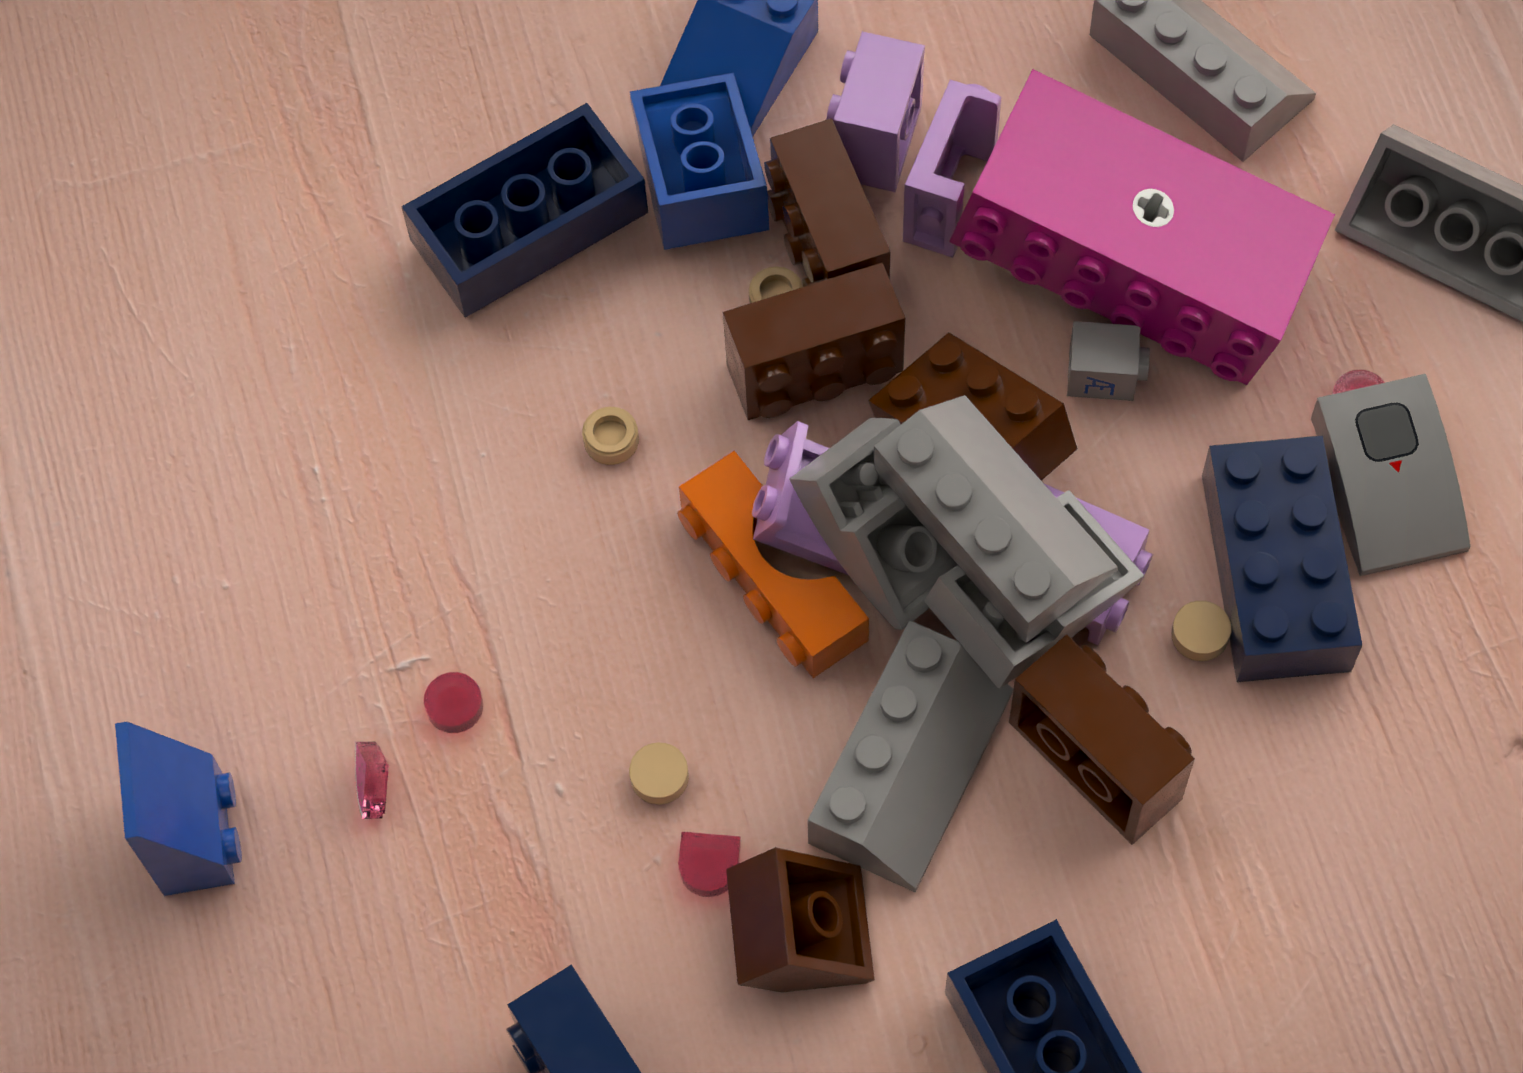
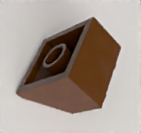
[726,847,875,993]

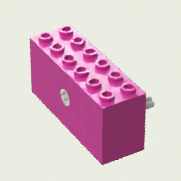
[949,69,1335,385]

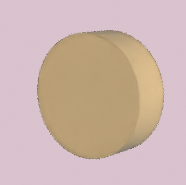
[749,266,803,303]
[582,407,639,465]
[1171,601,1231,661]
[629,742,689,805]

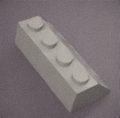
[1089,0,1316,162]
[1335,124,1523,322]
[874,395,1118,643]
[808,620,1013,892]

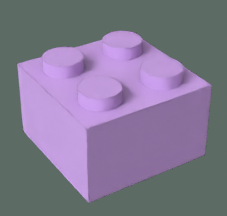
[826,31,925,192]

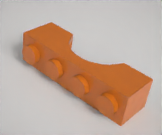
[677,451,869,678]

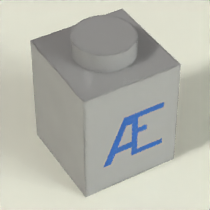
[1067,321,1150,401]

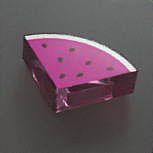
[355,741,389,819]

